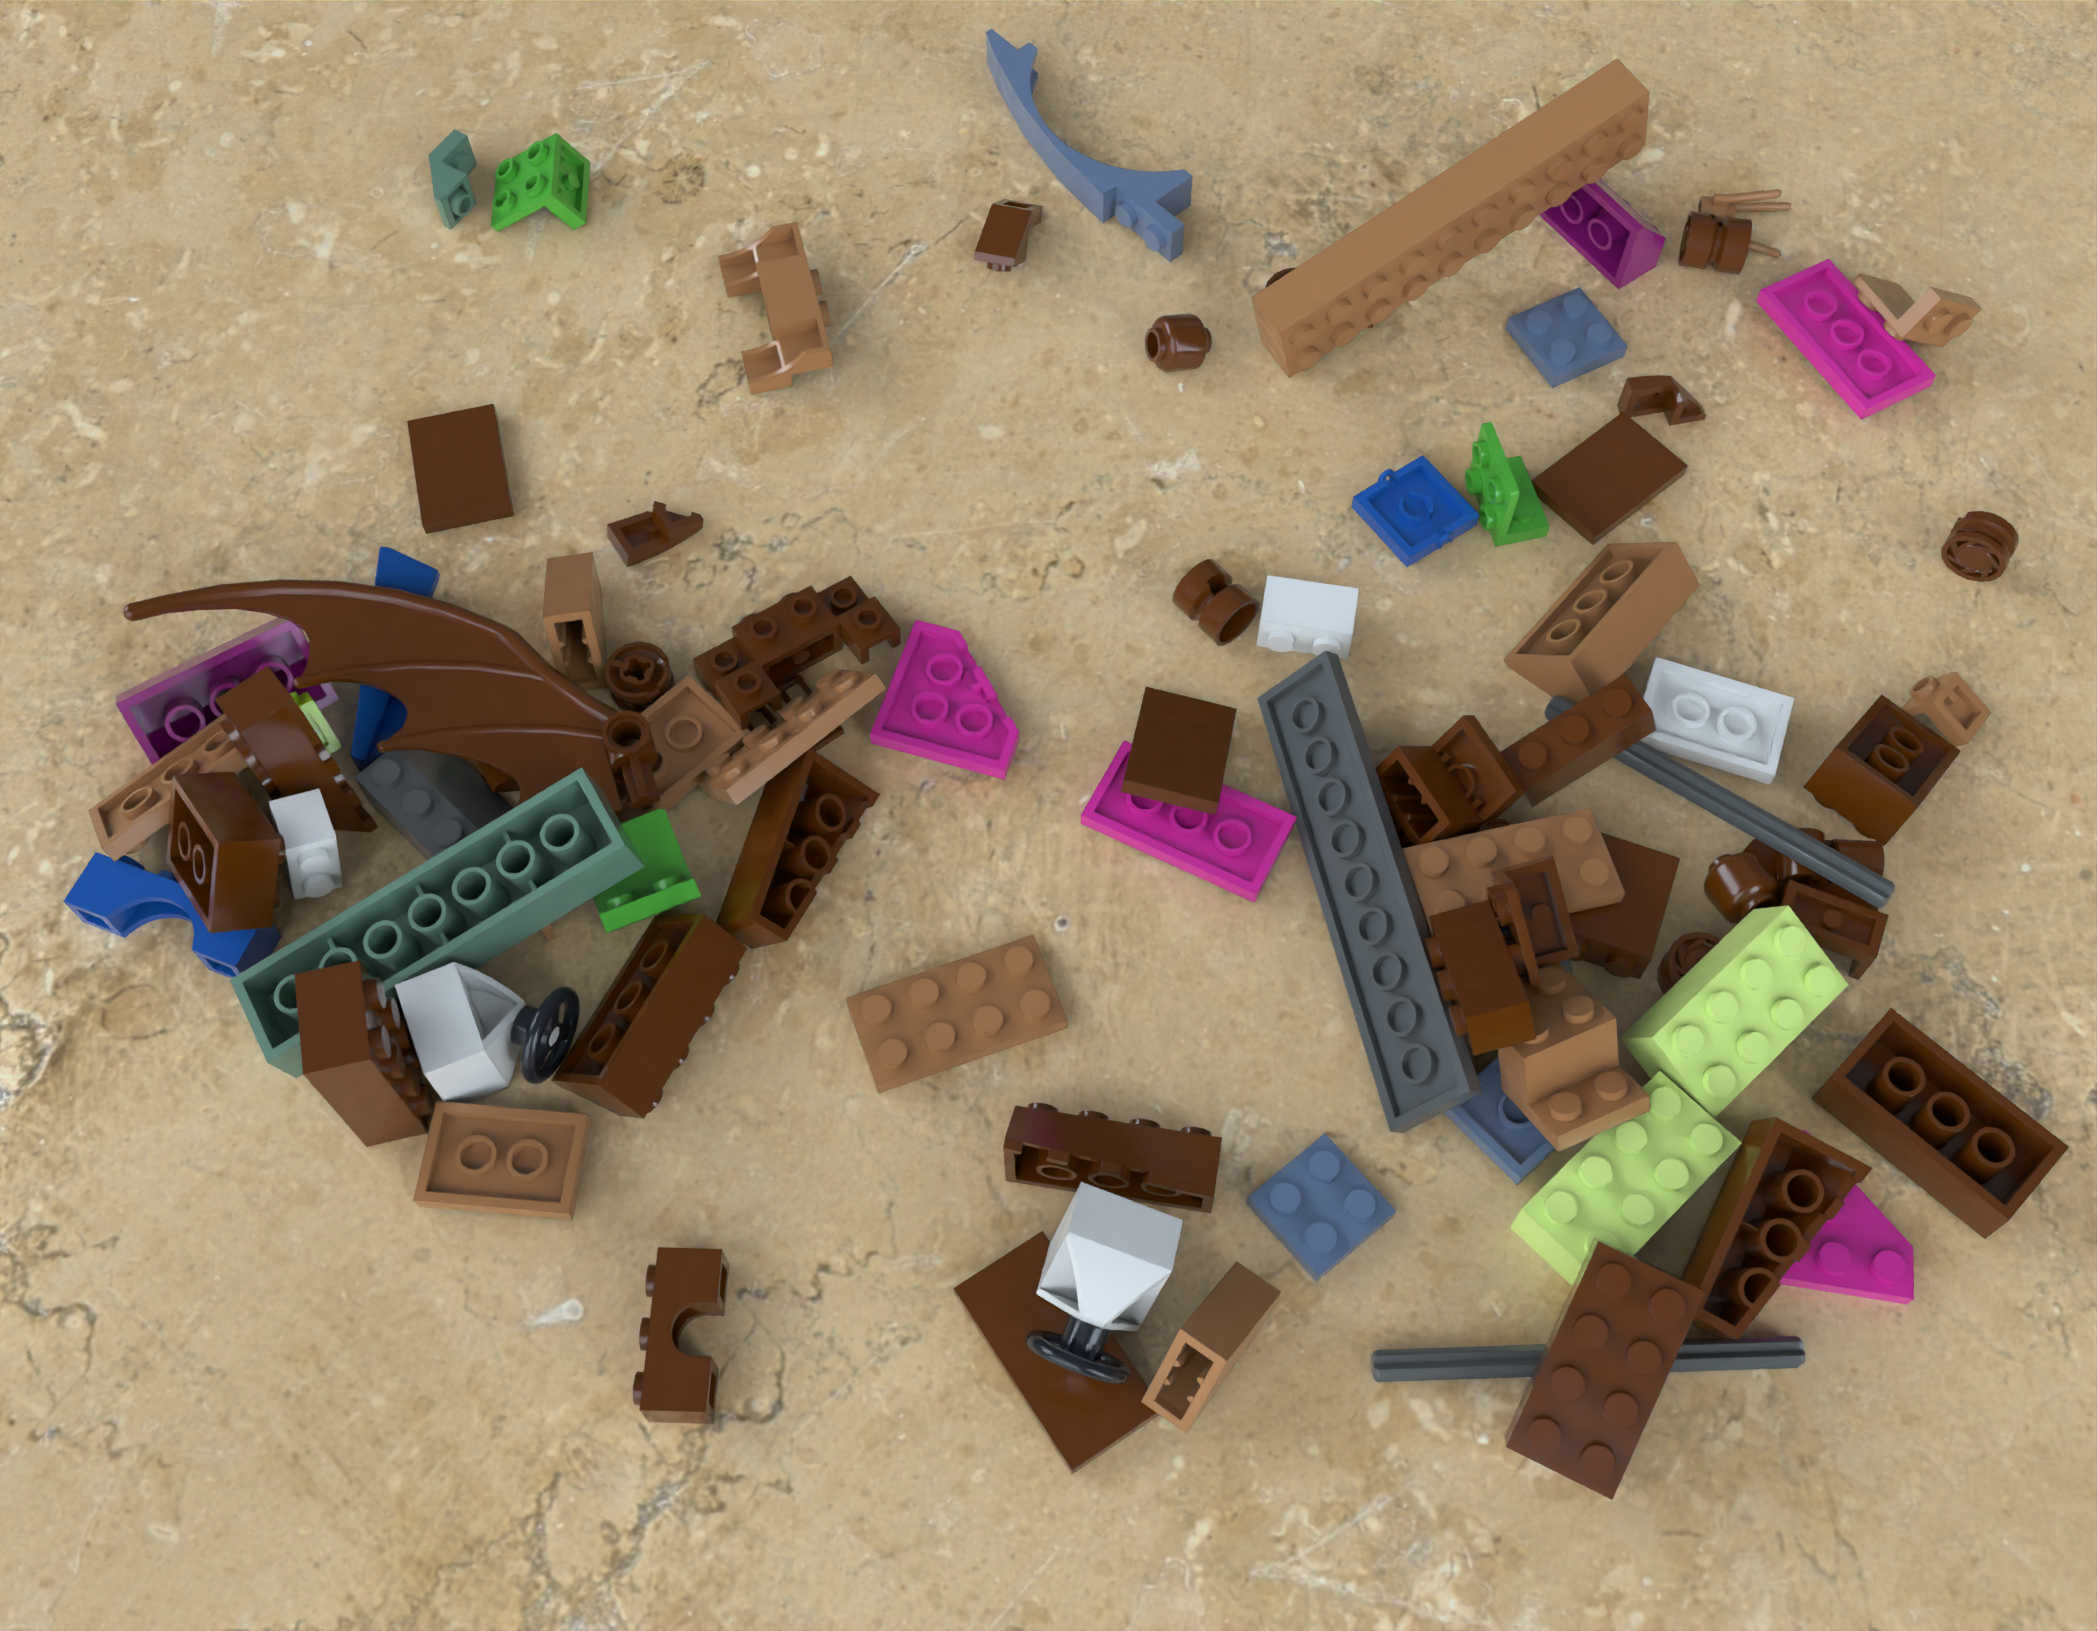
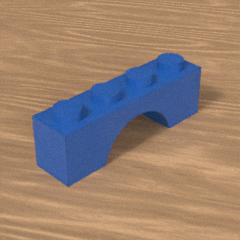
[63,852,282,979]

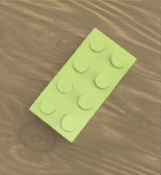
[1620,905,1849,1119]
[1510,1071,1742,1286]

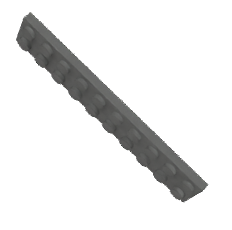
[1257,651,1482,1133]

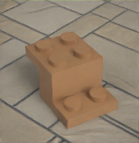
[1498,962,1650,1152]

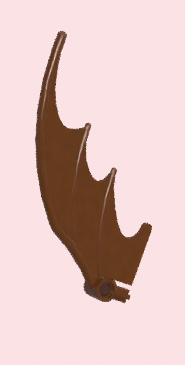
[123,579,660,814]

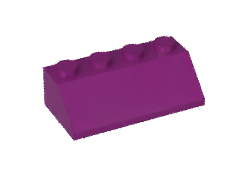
[1539,178,1666,289]
[115,617,340,764]

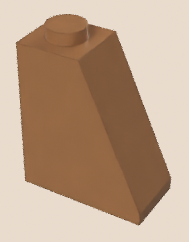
[542,552,608,691]
[1141,1261,1281,1434]

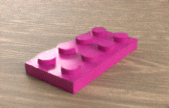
[1756,259,1936,420]
[1081,740,1297,903]

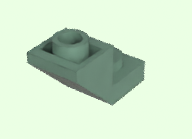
[429,129,477,230]

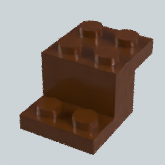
[1375,715,1527,848]

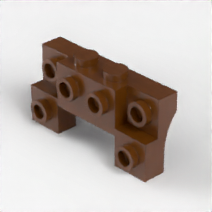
[693,576,901,730]

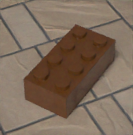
[294,960,433,1147]
[1811,1008,2069,1239]
[1505,1237,1705,1500]

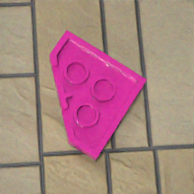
[870,620,1019,780]
[1779,1130,1914,1304]

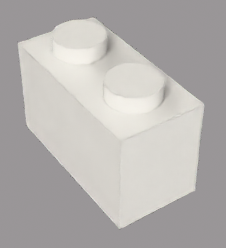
[1256,575,1359,659]
[269,789,343,900]

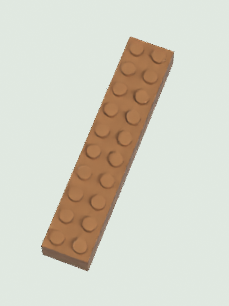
[1251,58,1650,378]

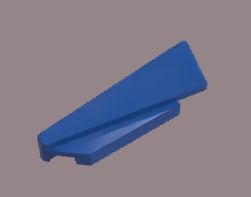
[351,546,440,772]

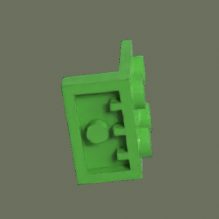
[491,133,590,231]
[1465,422,1550,547]
[593,808,701,934]

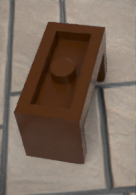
[1777,880,1889,980]

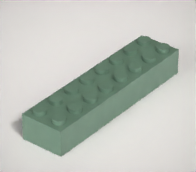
[230,767,644,1078]

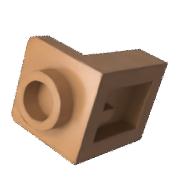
[1902,672,1991,747]

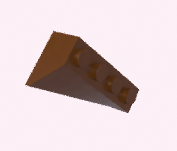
[215,666,378,833]
[716,748,880,949]
[1003,1103,1222,1214]
[1681,1117,1873,1340]

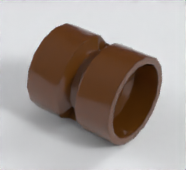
[1678,211,1752,275]
[1172,559,1259,646]

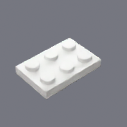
[1641,657,1794,785]

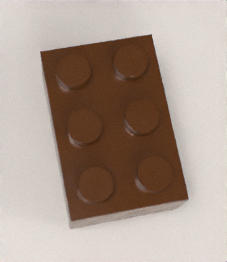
[166,772,286,933]

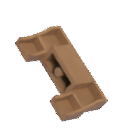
[718,222,834,395]

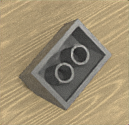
[354,750,513,860]

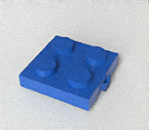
[1351,455,1479,567]

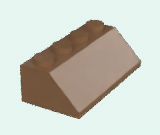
[1504,542,1700,704]

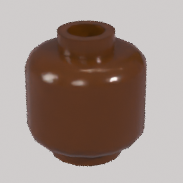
[1145,313,1212,372]
[1703,852,1780,924]

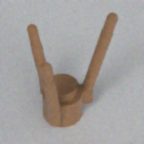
[1698,189,1791,258]

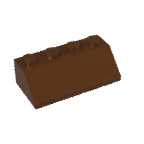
[551,914,747,1119]

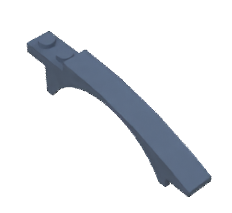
[986,29,1193,262]

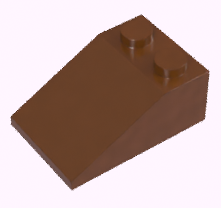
[1803,694,1961,846]

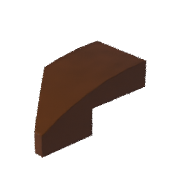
[1617,375,1706,426]
[607,501,704,567]

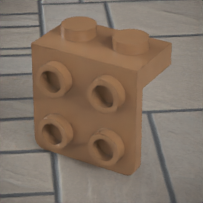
[1853,274,1982,347]

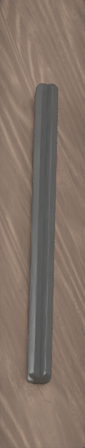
[1544,695,1895,908]
[1371,1336,1805,1382]

